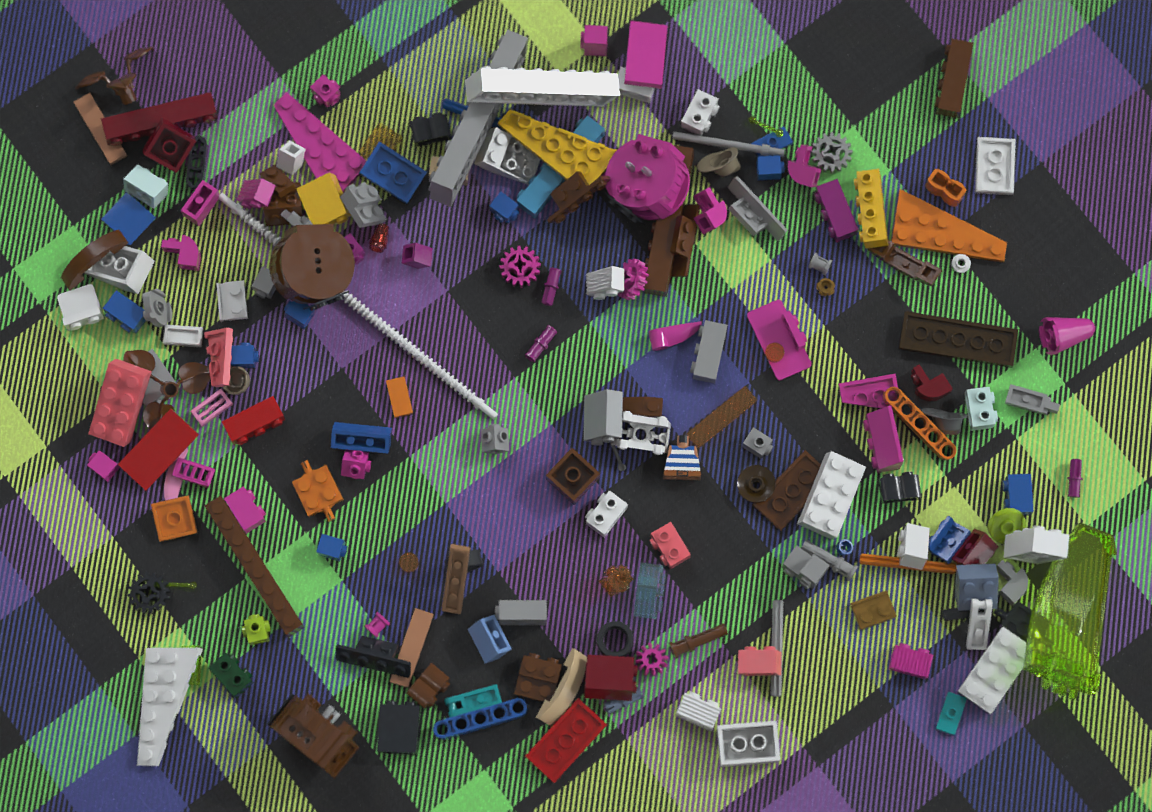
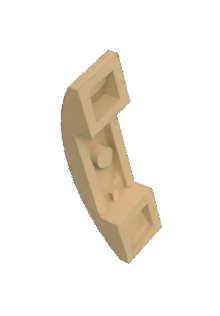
[536,648,587,726]

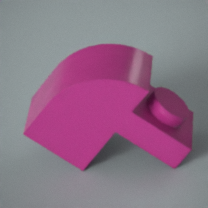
[788,144,822,187]
[693,187,727,234]
[161,235,201,271]

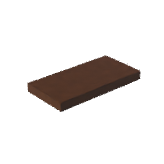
[752,450,821,532]

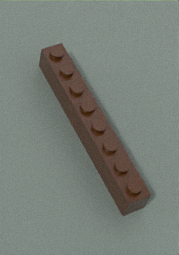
[643,145,694,297]
[204,495,305,638]

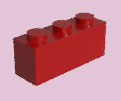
[222,396,286,445]

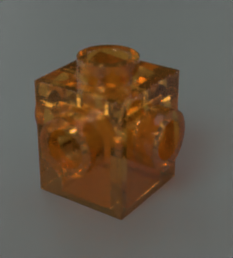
[599,564,634,596]

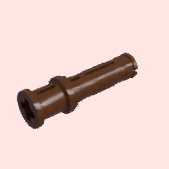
[669,623,728,659]

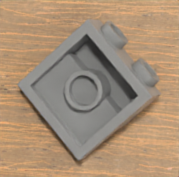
[340,182,387,228]

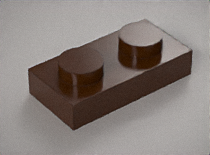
[259,164,296,198]

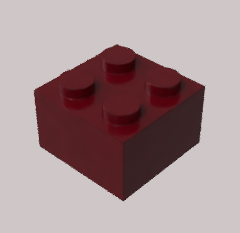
[143,118,196,173]

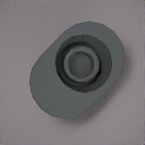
[921,408,968,435]

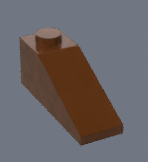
[622,396,663,418]

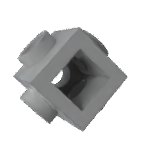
[481,424,509,454]

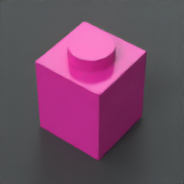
[87,450,120,482]

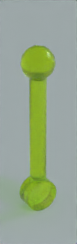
[749,116,784,137]
[157,581,197,589]

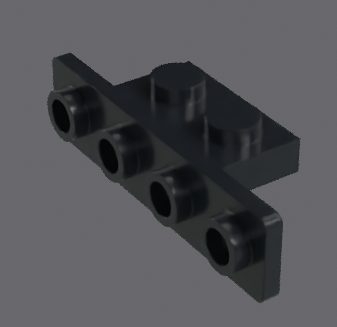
[335,636,411,678]

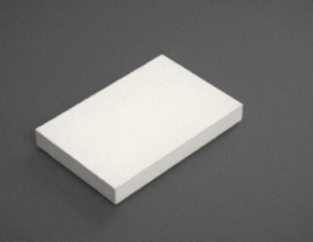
[975,137,1015,195]

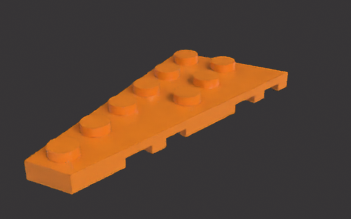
[891,189,1007,263]

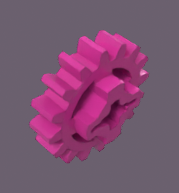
[500,246,541,288]
[618,258,649,300]

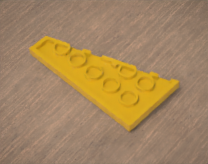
[498,109,617,185]

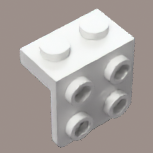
[57,284,104,331]

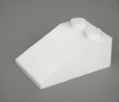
[85,246,155,294]

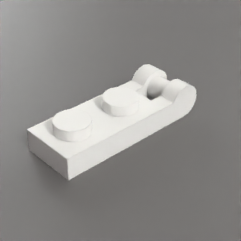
[966,599,992,650]

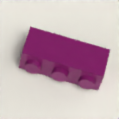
[813,179,859,242]

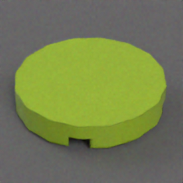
[987,508,1027,544]

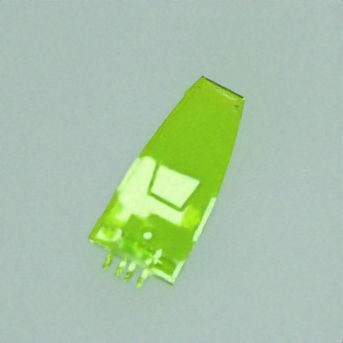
[1023,522,1117,700]

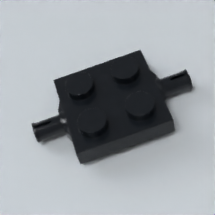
[993,601,1054,650]

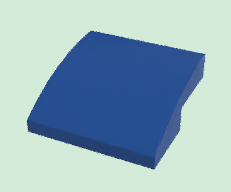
[101,192,156,245]

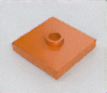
[151,495,198,542]

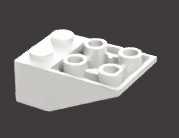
[474,127,540,185]

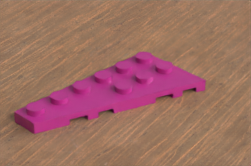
[274,92,366,193]

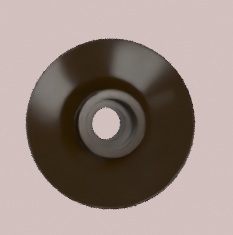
[737,465,776,503]

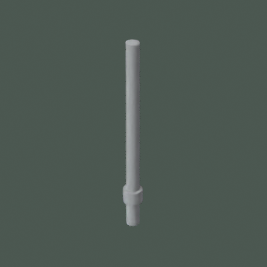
[673,132,785,157]

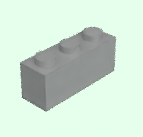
[690,320,727,384]

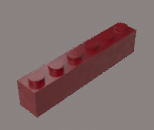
[101,92,218,146]

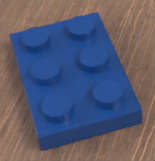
[359,141,427,204]

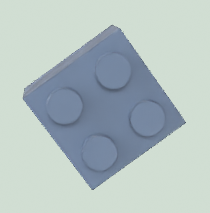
[955,564,999,611]

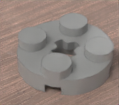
[142,289,172,327]

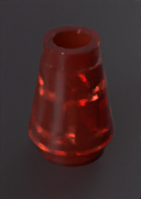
[369,223,389,253]

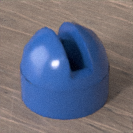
[836,539,853,556]

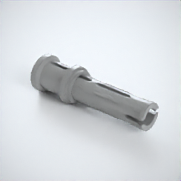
[801,539,858,581]

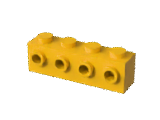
[854,169,888,248]

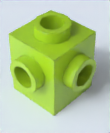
[242,614,271,645]

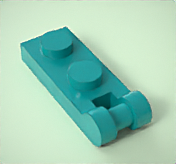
[444,684,502,718]

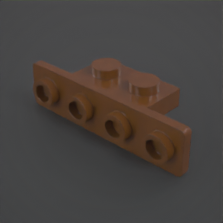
[547,171,611,224]
[670,204,700,278]

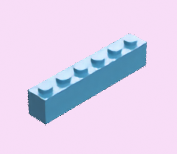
[516,115,605,219]

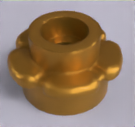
[816,278,835,296]

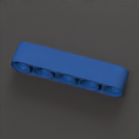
[433,698,527,740]

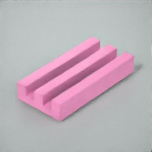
[190,389,233,427]

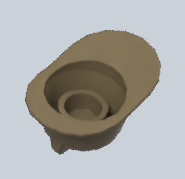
[697,147,740,177]

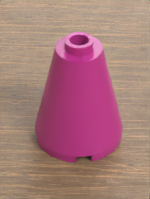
[1039,317,1095,355]

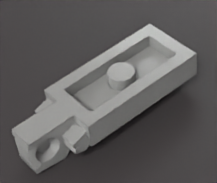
[1005,384,1060,415]

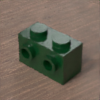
[208,652,253,699]

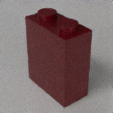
[585,654,638,701]

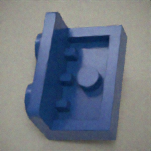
[928,516,971,564]

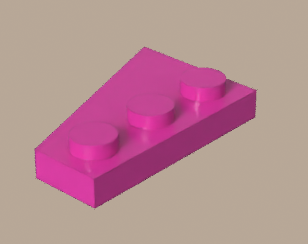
[838,374,902,411]

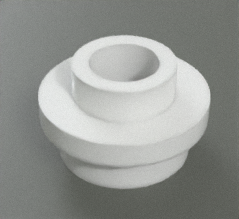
[951,254,971,273]

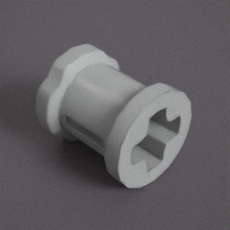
[808,252,832,276]

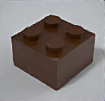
[546,448,600,505]

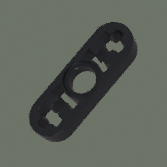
[186,136,208,191]

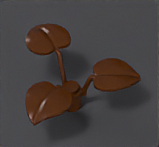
[75,47,155,105]
[123,350,210,430]

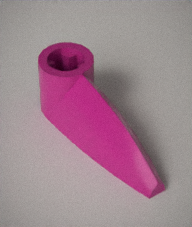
[648,321,702,351]

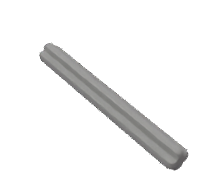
[771,600,783,697]

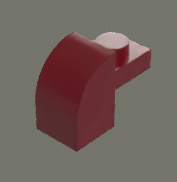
[911,364,953,401]

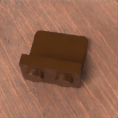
[263,182,303,227]

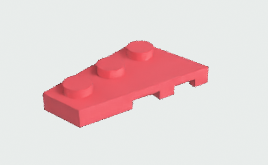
[204,328,233,387]

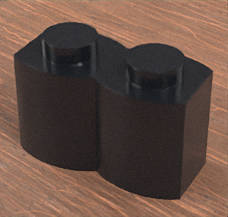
[410,112,452,147]
[878,472,921,503]

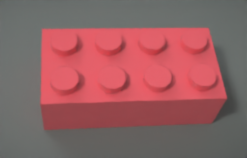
[88,359,152,447]

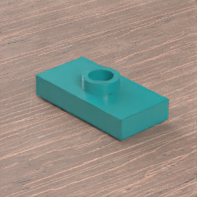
[935,692,967,736]

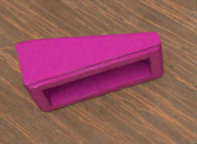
[172,457,215,488]

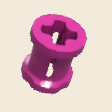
[364,612,390,638]

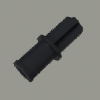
[942,608,982,621]

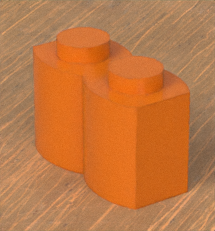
[925,169,966,207]

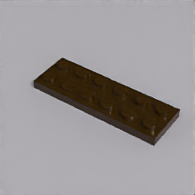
[899,311,1018,368]

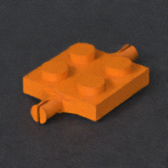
[292,460,344,522]

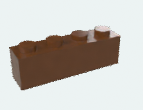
[934,38,974,118]

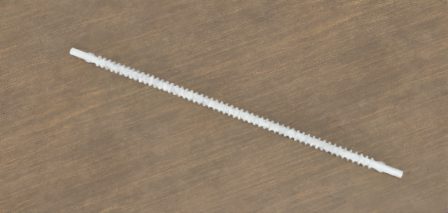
[218,193,498,420]

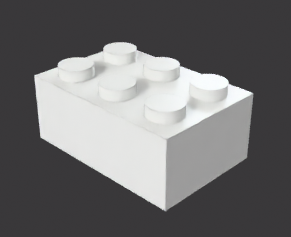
[1003,526,1069,564]
[717,721,780,767]

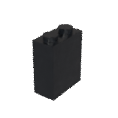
[377,701,420,755]

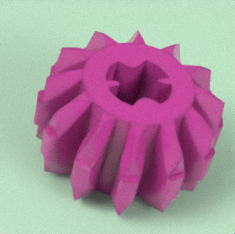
[635,643,668,677]

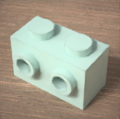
[124,164,168,209]
[964,387,998,431]

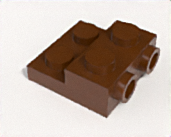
[514,653,562,702]

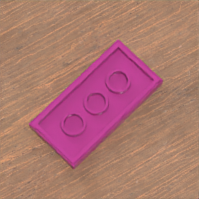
[624,21,668,89]

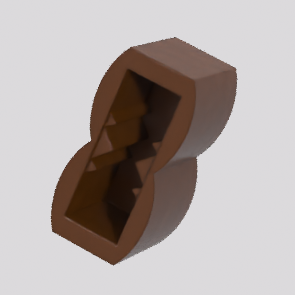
[407,663,450,709]

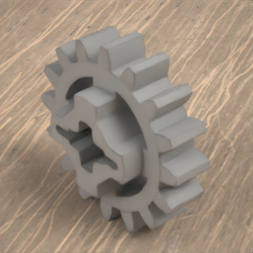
[811,132,853,174]

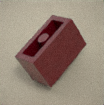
[951,529,999,565]

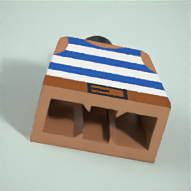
[663,435,701,480]

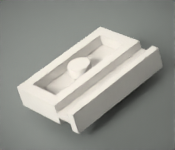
[216,280,248,322]

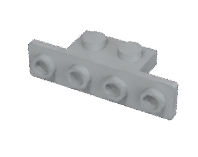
[728,176,787,241]

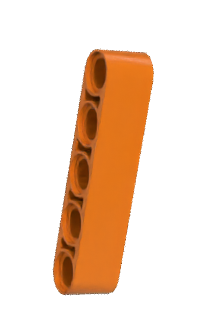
[882,387,957,460]

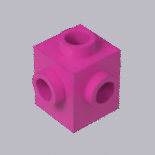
[310,74,340,108]
[341,449,371,479]

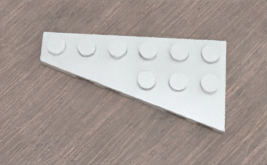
[137,648,203,766]

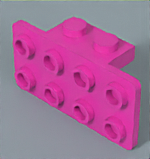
[747,299,812,381]

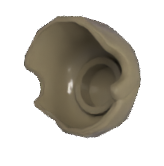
[223,366,250,395]

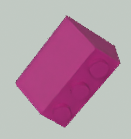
[863,406,904,473]

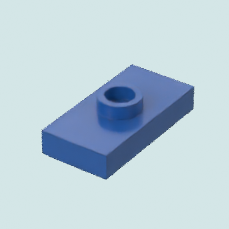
[751,127,793,157]

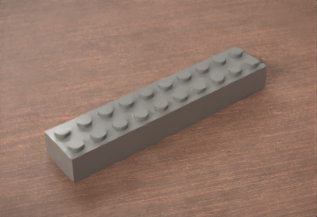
[428,29,528,207]

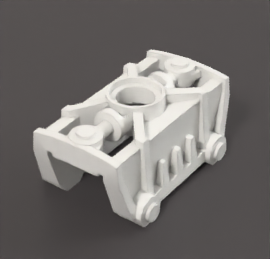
[611,411,671,455]

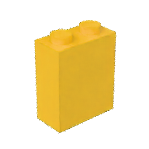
[297,172,352,225]

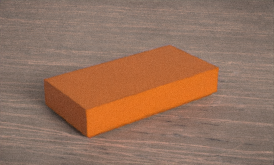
[386,376,413,418]

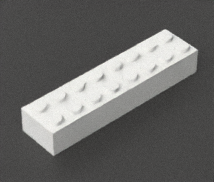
[465,66,620,107]

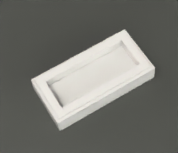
[163,325,203,347]

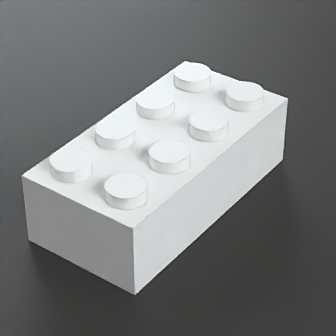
[797,451,866,540]
[957,627,1036,714]

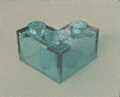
[633,562,666,620]

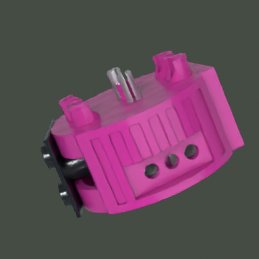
[604,134,690,225]

